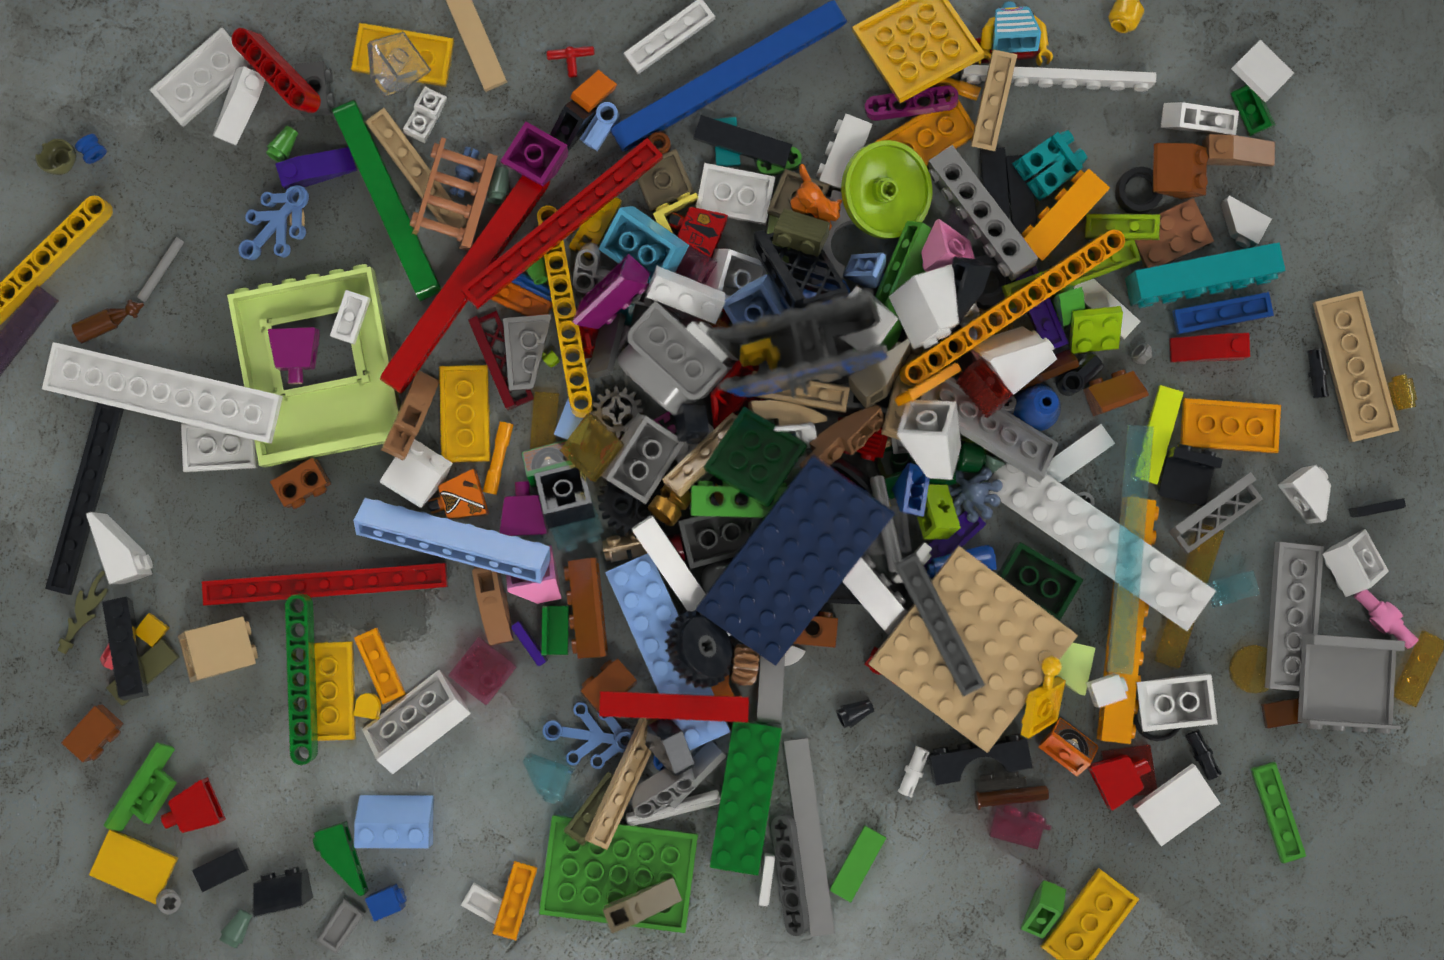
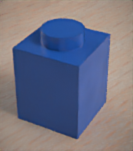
[365,883,407,922]

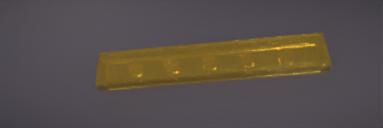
[1154,523,1225,669]

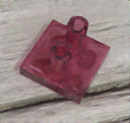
[448,637,517,706]

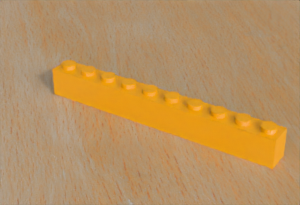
[1096,497,1159,744]

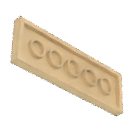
[1313,291,1399,443]

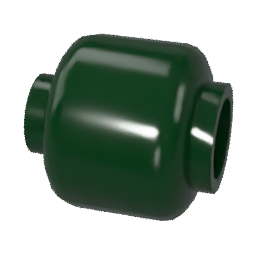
[955,440,987,473]

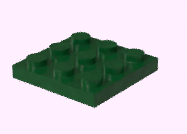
[703,407,807,507]

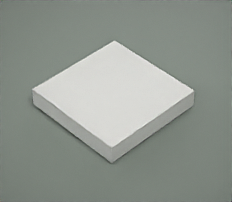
[1231,40,1294,102]

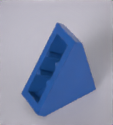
[892,463,930,517]

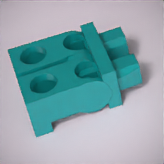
[1012,130,1088,201]

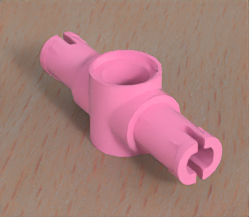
[1353,589,1419,649]

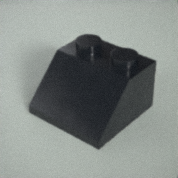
[252,866,313,917]

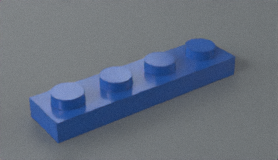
[1172,292,1274,335]

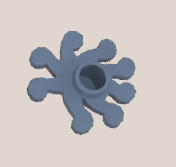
[948,467,1003,523]

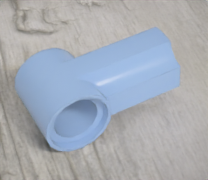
[580,102,620,151]

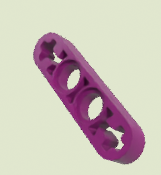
[865,86,958,121]

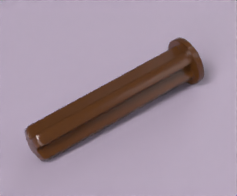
[974,786,1049,810]

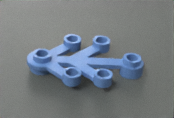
[239,185,309,260]
[543,702,633,769]

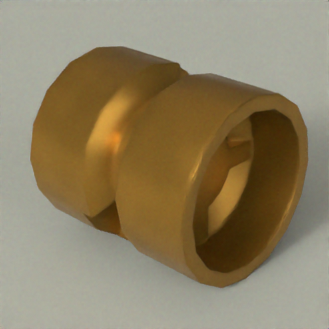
[648,484,692,526]

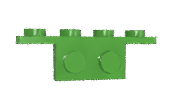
[104,743,177,831]

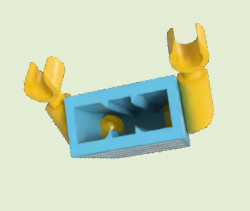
[977,1,1053,66]

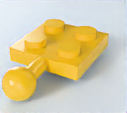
[1021,657,1066,739]

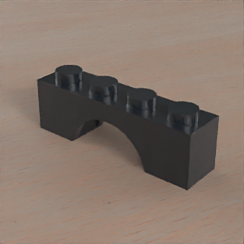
[102,596,149,701]
[928,734,1033,786]

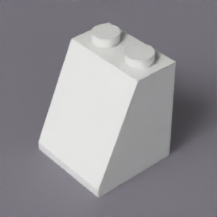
[889,265,959,349]
[970,326,1057,396]
[897,400,961,480]

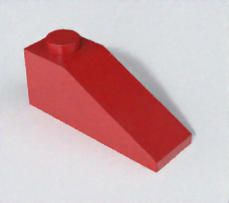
[1169,333,1250,363]

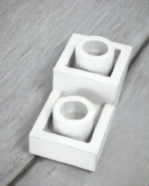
[403,87,447,143]

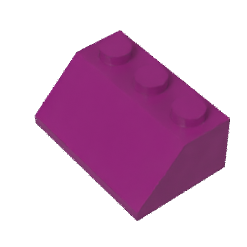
[572,254,650,329]

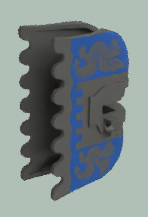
[707,289,888,398]

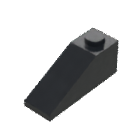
[950,256,992,335]

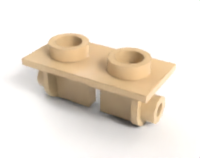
[602,532,647,563]

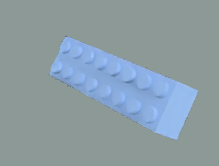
[605,553,730,750]

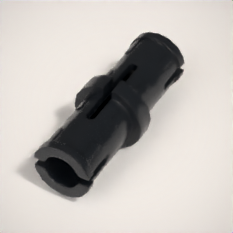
[1307,349,1329,399]
[1185,729,1222,780]

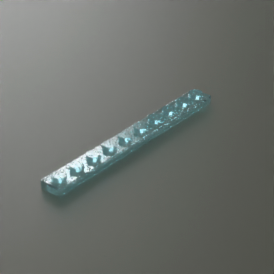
[1107,425,1153,674]

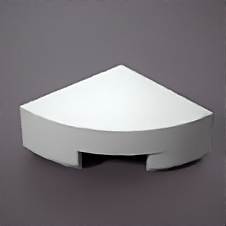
[785,645,806,666]

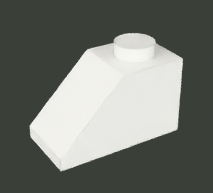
[1221,196,1272,248]

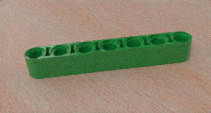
[285,594,318,765]

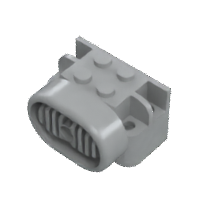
[617,301,734,415]

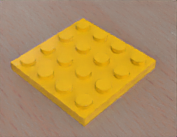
[852,0,984,103]

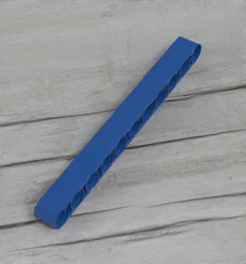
[610,0,847,152]

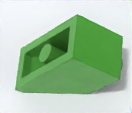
[1021,880,1066,938]

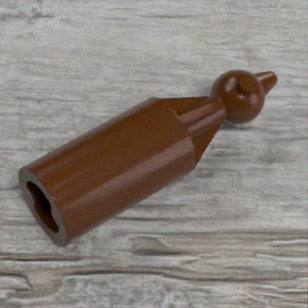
[71,299,145,344]

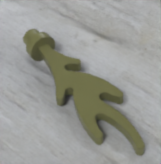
[57,571,108,654]

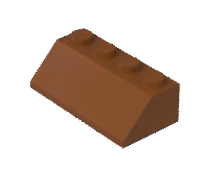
[564,558,608,659]

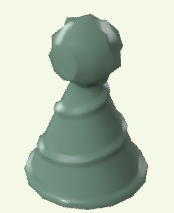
[981,453,1006,483]

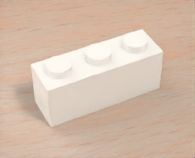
[816,114,872,192]
[647,266,725,324]

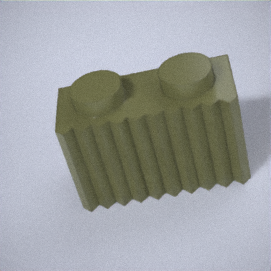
[773,209,830,257]

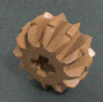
[730,644,759,686]

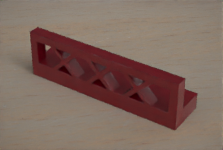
[468,311,535,411]

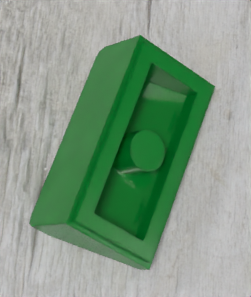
[1230,85,1275,136]

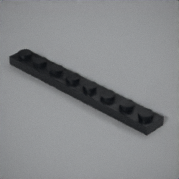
[45,403,124,595]

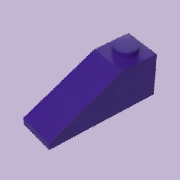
[275,147,357,190]

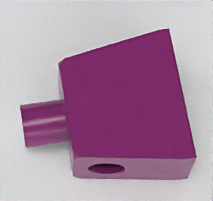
[268,327,320,384]
[500,481,548,536]

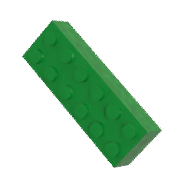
[710,721,782,876]

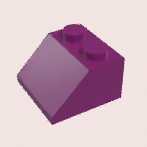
[500,121,568,186]

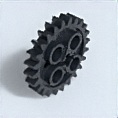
[598,473,667,538]

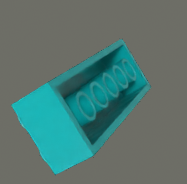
[1125,242,1286,309]

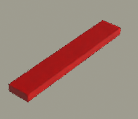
[599,691,749,722]

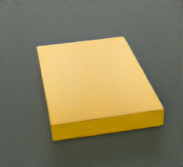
[89,829,178,905]

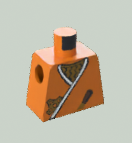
[428,469,489,519]

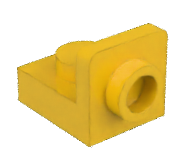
[740,338,780,371]

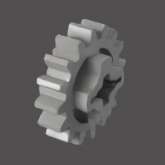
[591,386,645,440]

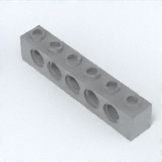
[928,145,1038,281]

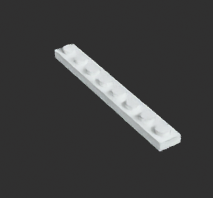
[960,65,1156,91]

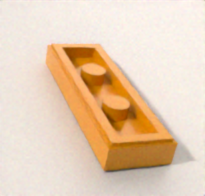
[894,363,961,407]
[354,628,406,704]
[492,861,537,940]

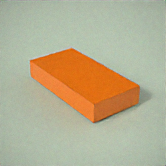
[570,70,617,112]

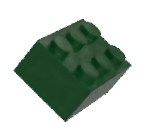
[997,542,1084,621]

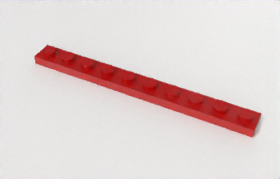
[461,138,663,310]
[202,563,448,606]

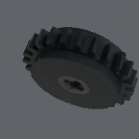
[665,610,734,689]

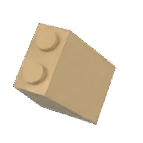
[178,617,258,683]

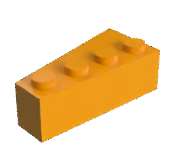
[1021,168,1110,262]

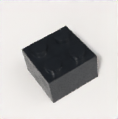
[534,462,595,529]

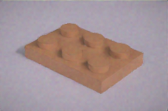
[1135,198,1214,268]

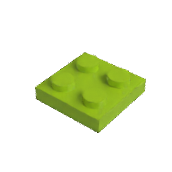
[1069,306,1123,354]

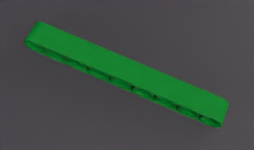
[332,99,441,302]

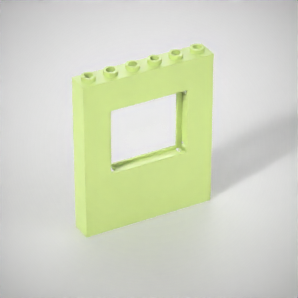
[227,264,401,467]

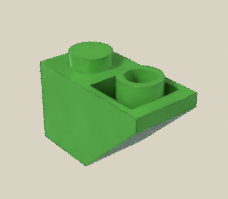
[1051,285,1085,328]

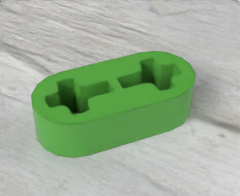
[757,147,802,176]

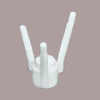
[774,422,817,449]

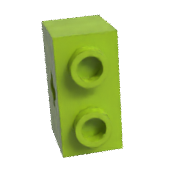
[917,484,960,539]

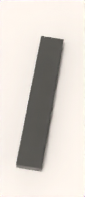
[894,553,985,697]

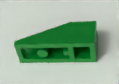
[313,821,369,896]

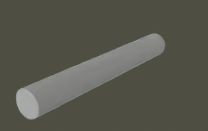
[137,237,185,302]

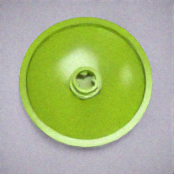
[841,140,932,239]

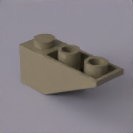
[849,338,911,408]
[603,877,682,934]

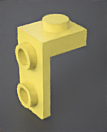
[653,192,698,233]

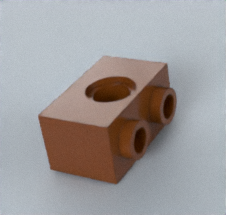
[793,612,838,648]

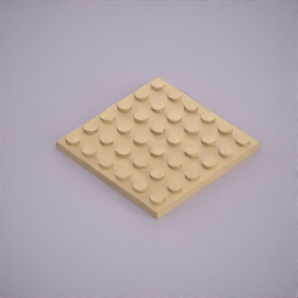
[869,545,1078,753]

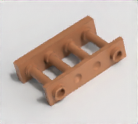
[410,137,498,251]

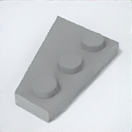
[503,314,552,391]

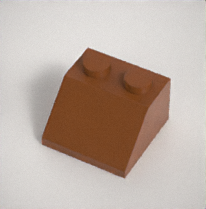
[1153,143,1208,199]
[1083,369,1149,417]

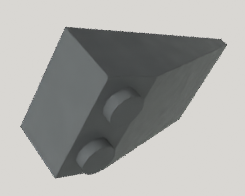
[676,498,774,569]

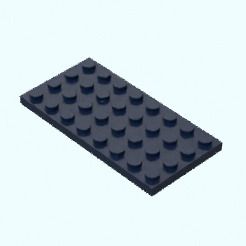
[696,454,895,666]

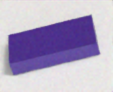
[511,621,548,666]

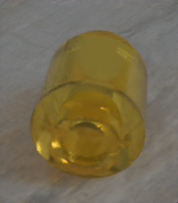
[1388,374,1417,411]

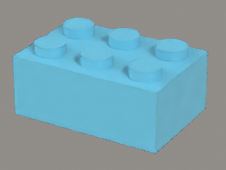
[599,206,689,283]

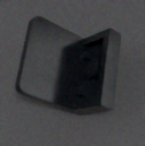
[1158,444,1223,506]

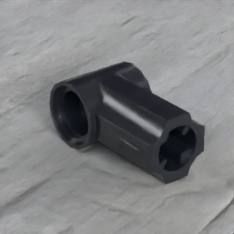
[1057,352,1104,396]

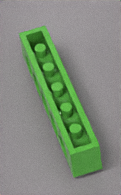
[691,481,787,517]

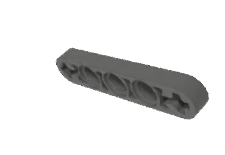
[771,814,810,936]

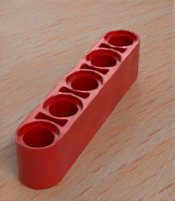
[231,28,321,113]

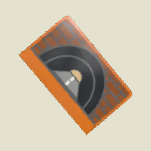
[1038,717,1098,777]

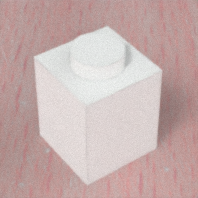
[1086,673,1128,708]

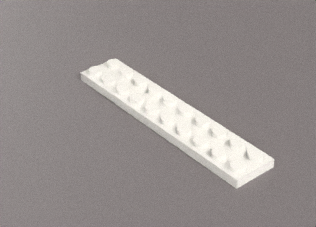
[42,342,283,444]
[989,460,1216,631]

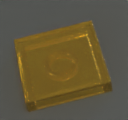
[560,413,624,482]

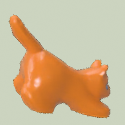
[790,164,842,230]

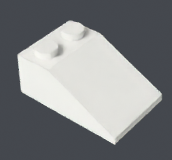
[86,512,153,584]
[1136,673,1217,732]

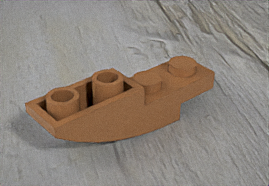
[381,371,440,461]
[799,405,885,469]
[472,566,514,646]

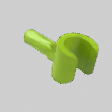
[542,350,560,367]

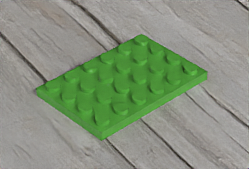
[539,815,698,933]

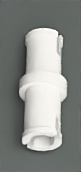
[898,746,930,797]

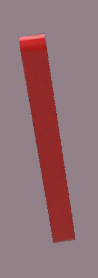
[380,175,551,393]

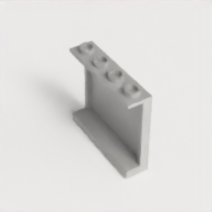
[1298,634,1405,734]

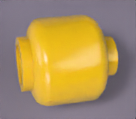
[1108,0,1144,33]

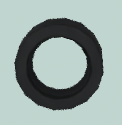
[1115,166,1163,214]

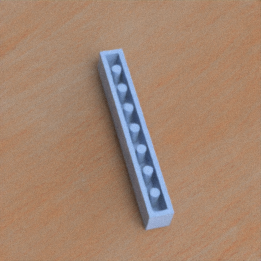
[354,498,550,584]

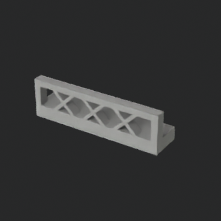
[1168,472,1263,555]

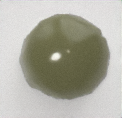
[35,139,76,175]

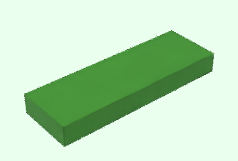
[829,825,886,902]

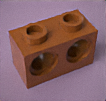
[270,457,331,509]

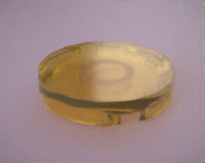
[1229,645,1269,694]

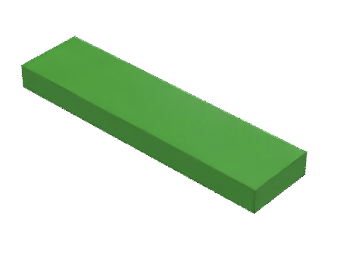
[1250,762,1306,864]

